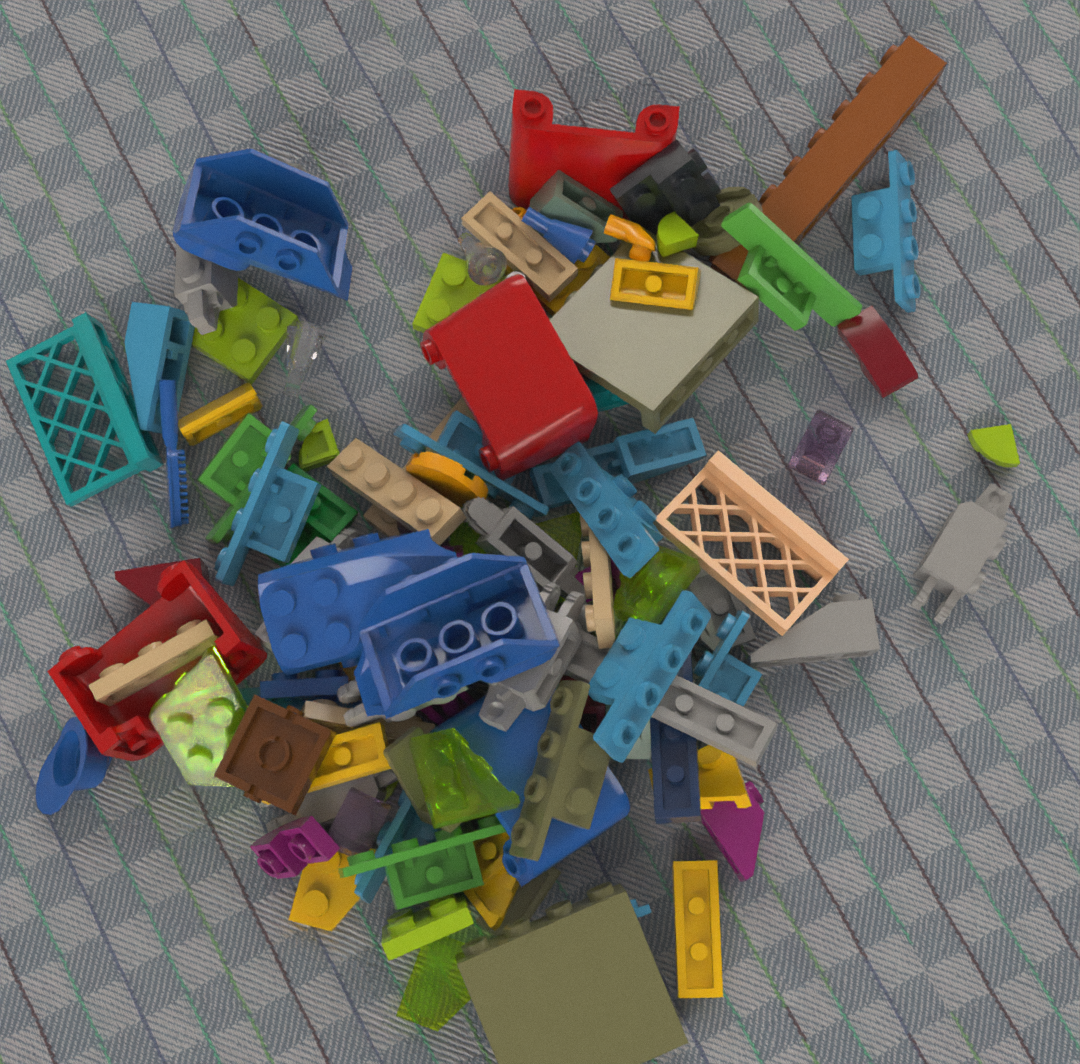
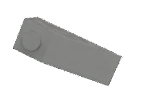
[745,593,880,669]

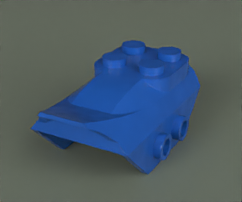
[173,148,353,301]
[258,529,457,676]
[354,553,561,719]

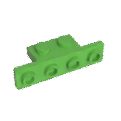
[721,203,862,331]
[196,404,318,544]
[338,815,506,910]

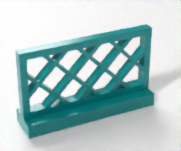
[6,312,164,507]

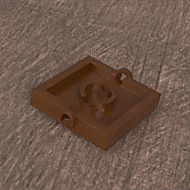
[214,694,336,816]

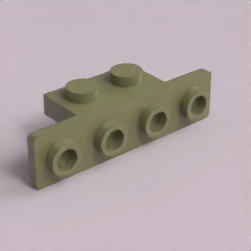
[509,680,610,861]

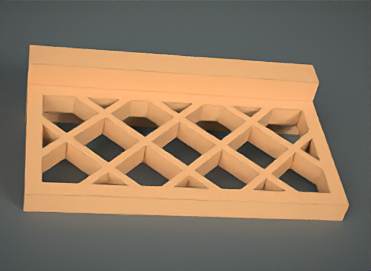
[653,450,849,636]

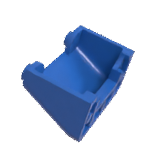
[426,688,630,887]

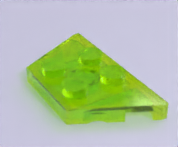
[149,646,248,787]

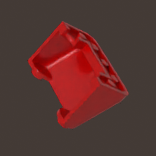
[508,89,680,221]
[420,274,598,481]
[47,560,268,761]

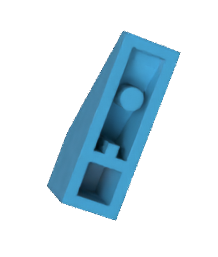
[124,302,195,434]

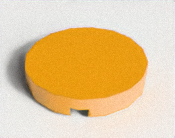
[406,451,488,507]

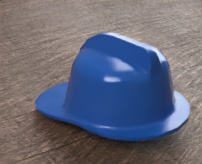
[36,717,113,815]

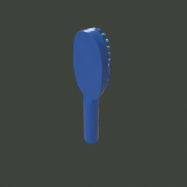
[159,380,189,528]

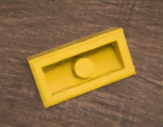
[610,258,701,310]
[178,382,263,446]

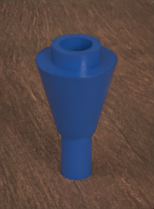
[521,207,596,264]

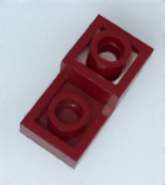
[837,305,918,398]

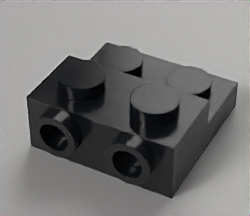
[609,139,721,235]

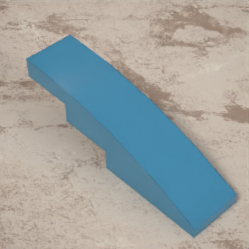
[529,418,707,509]

